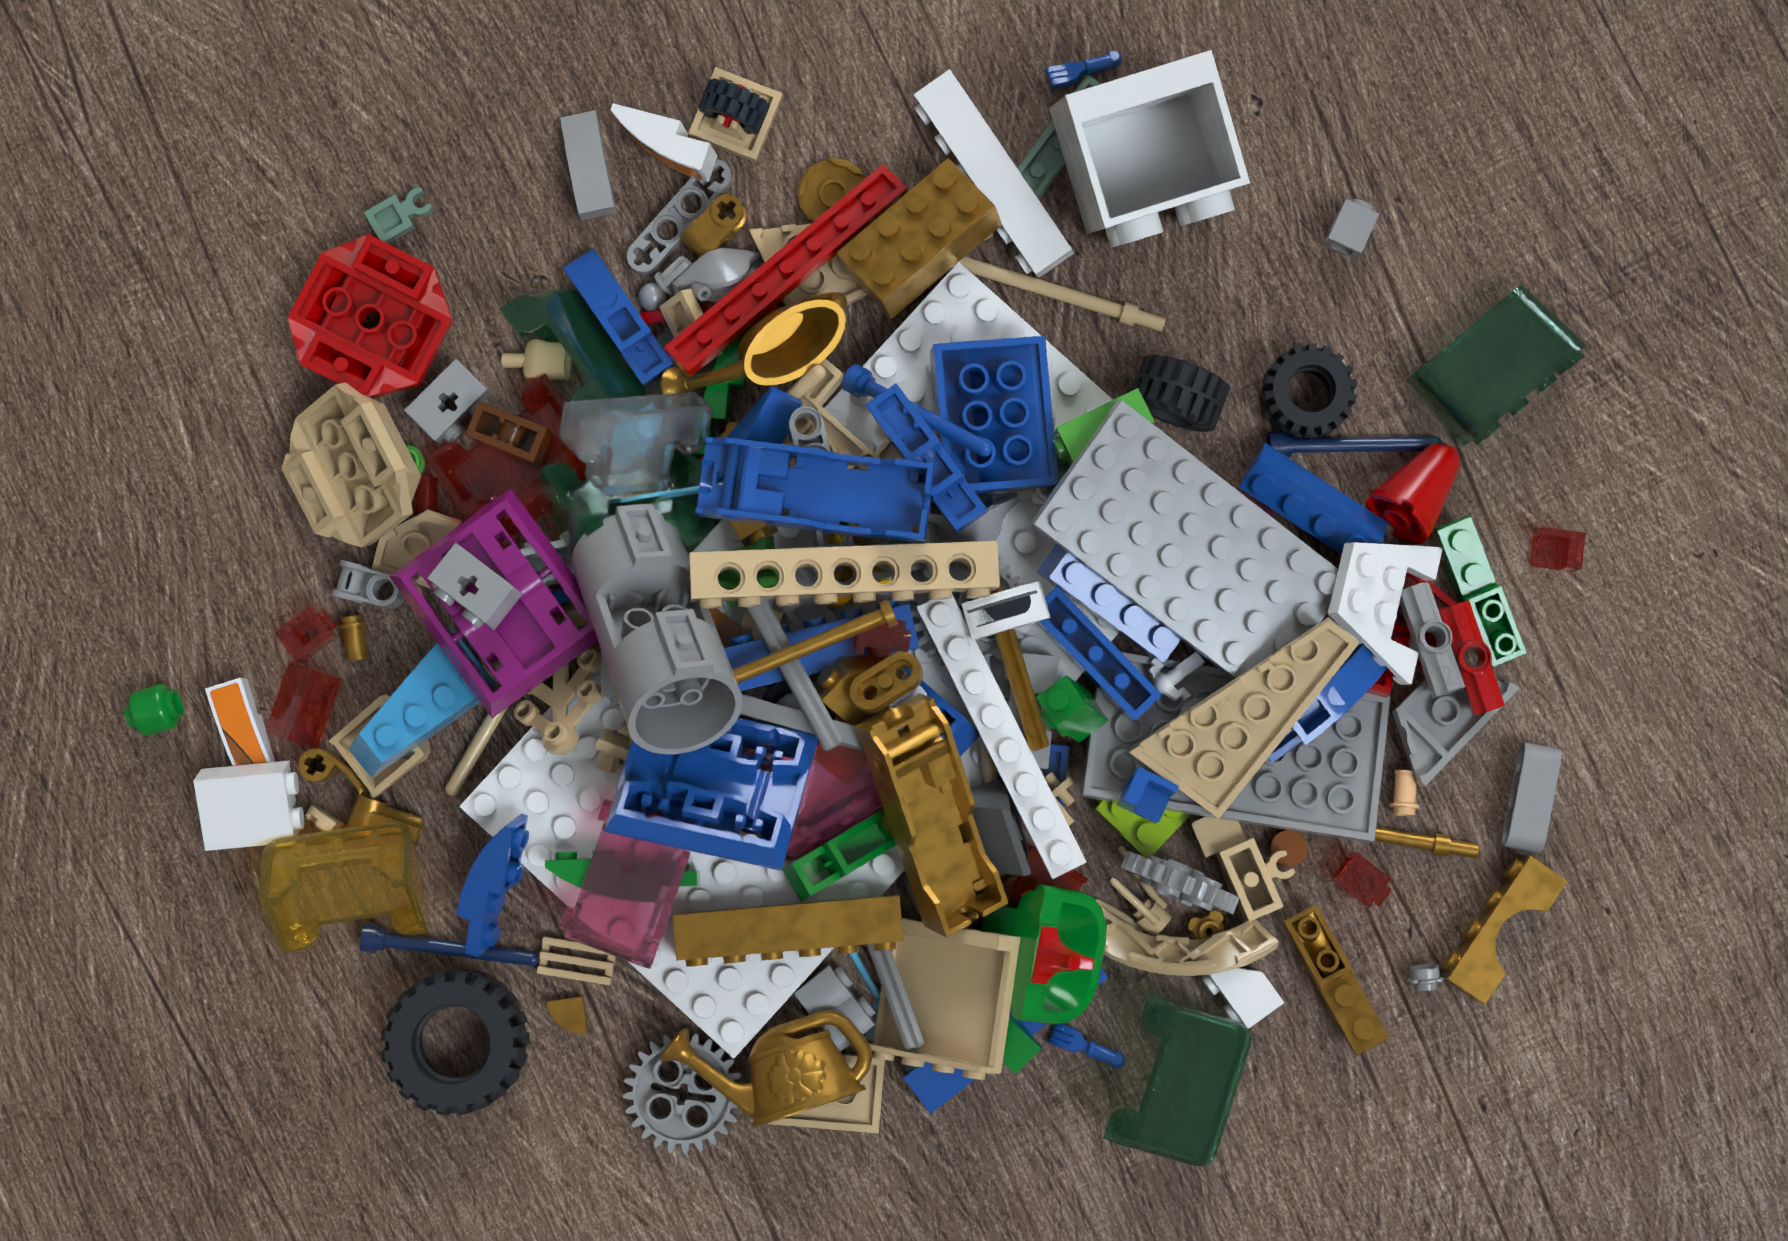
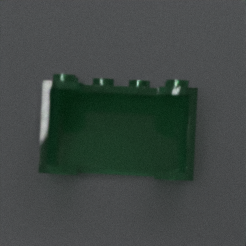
[1406,284,1587,446]

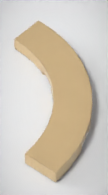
[1096,901,1279,976]

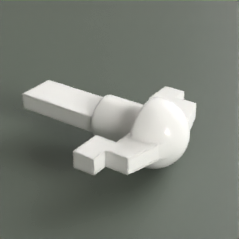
[1148,652,1205,701]

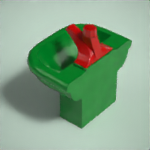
[981,884,1107,1024]

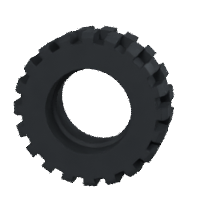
[381,969,530,1116]

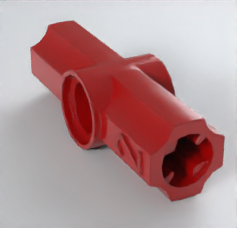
[1439,600,1505,716]

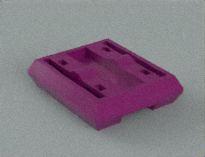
[389,488,598,718]

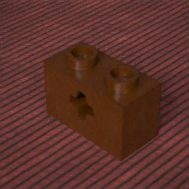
[465,401,554,467]

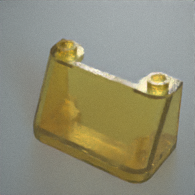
[258,822,429,954]

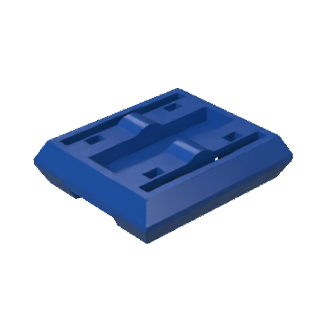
[604,718,818,871]

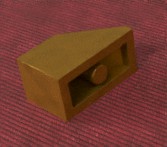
[814,653,906,726]

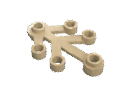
[514,648,602,755]

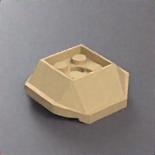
[282,382,421,547]

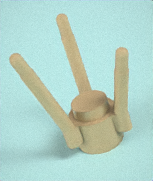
[1095,846,1172,936]

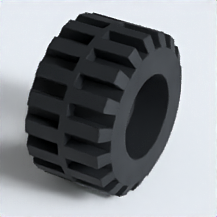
[1260,343,1357,439]
[1131,355,1230,432]

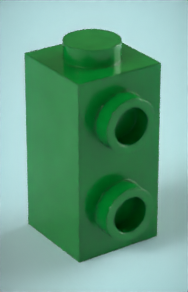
[1036,675,1109,742]

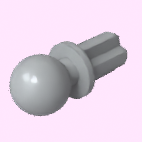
[638,256,692,311]

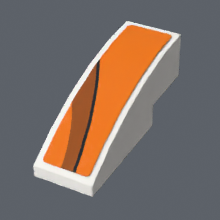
[611,104,717,183]
[205,678,276,766]

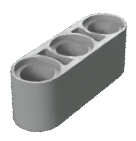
[1501,742,1561,854]

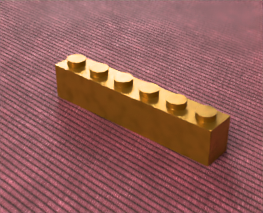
[673,895,903,967]

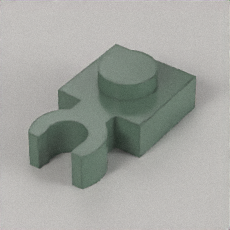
[364,187,434,244]

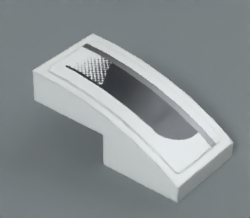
[962,581,1051,640]

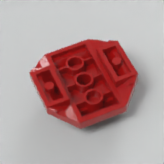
[287,234,454,398]

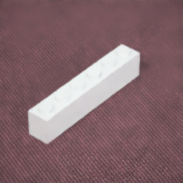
[914,69,1074,278]

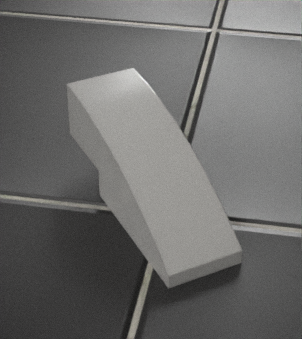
[560,110,617,220]

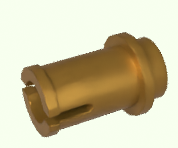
[337,615,370,662]

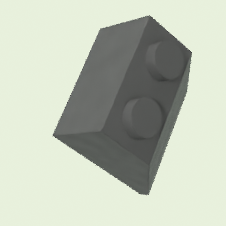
[970,779,1031,876]

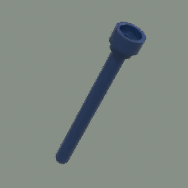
[1266,431,1442,457]
[360,922,539,966]

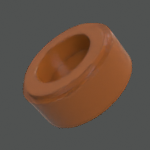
[1269,830,1308,867]

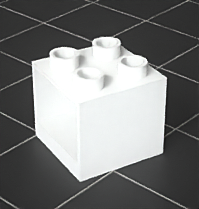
[1049,50,1250,248]

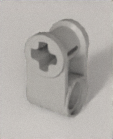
[331,560,405,609]

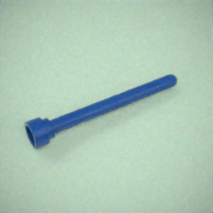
[842,364,992,456]

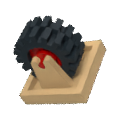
[688,67,783,163]

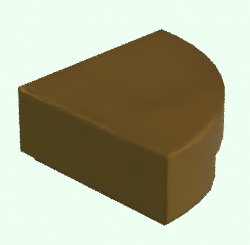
[546,996,589,1034]

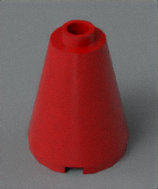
[1365,443,1461,545]

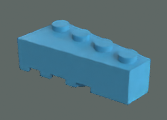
[349,627,496,778]

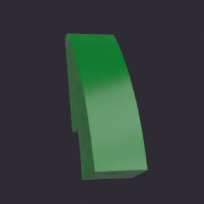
[782,809,896,902]

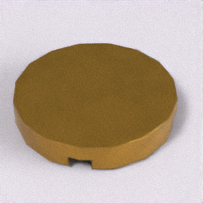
[798,158,865,223]

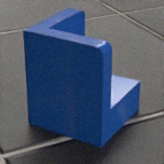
[1117,767,1179,823]

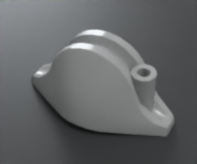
[672,248,763,303]
[928,493,1018,543]

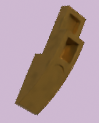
[1283,904,1390,1056]

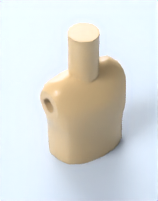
[501,339,572,382]

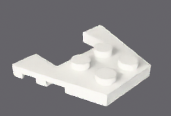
[1328,542,1443,685]

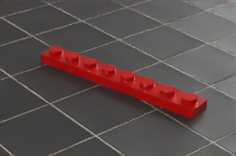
[664,164,908,378]

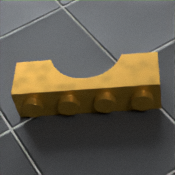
[1441,855,1568,1004]

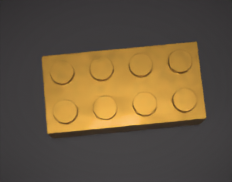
[837,158,1002,319]

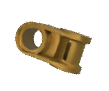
[680,194,747,258]

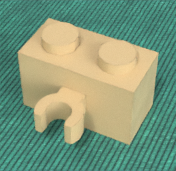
[1215,837,1295,922]

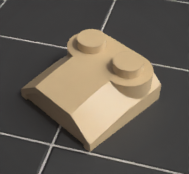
[329,694,431,799]

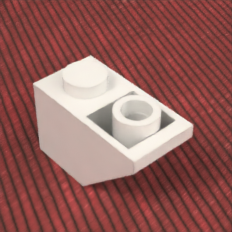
[1201,967,1284,1029]

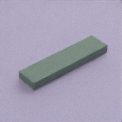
[1017,74,1100,200]

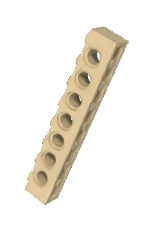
[689,541,1000,609]

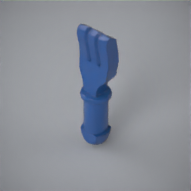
[1045,51,1122,89]
[1047,1024,1125,1068]

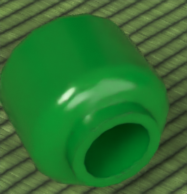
[124,684,184,736]

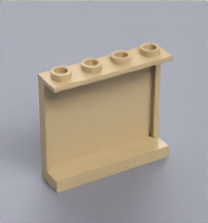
[869,917,1021,1080]

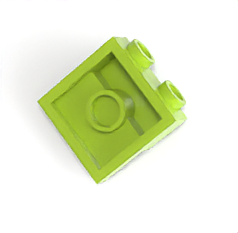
[1094,799,1191,858]

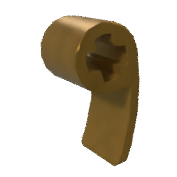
[298,748,369,796]

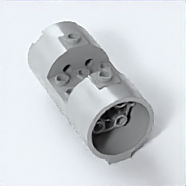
[572,504,743,754]

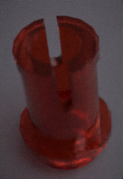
[412,476,441,516]

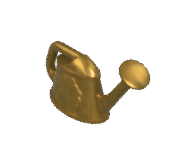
[660,292,847,407]
[660,1010,872,1128]

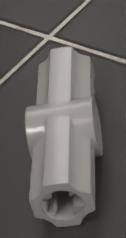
[1399,582,1465,698]

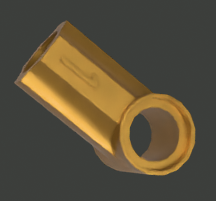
[345,793,426,849]

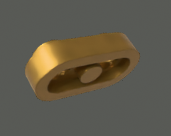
[850,652,923,713]

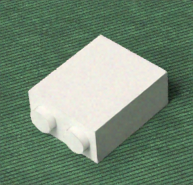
[193,760,304,851]

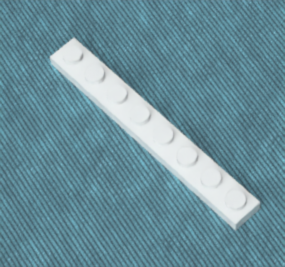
[917,595,1086,879]

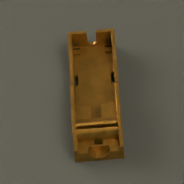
[855,693,1008,938]

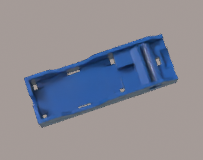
[695,437,935,544]

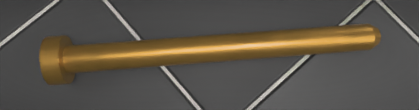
[732,599,898,684]

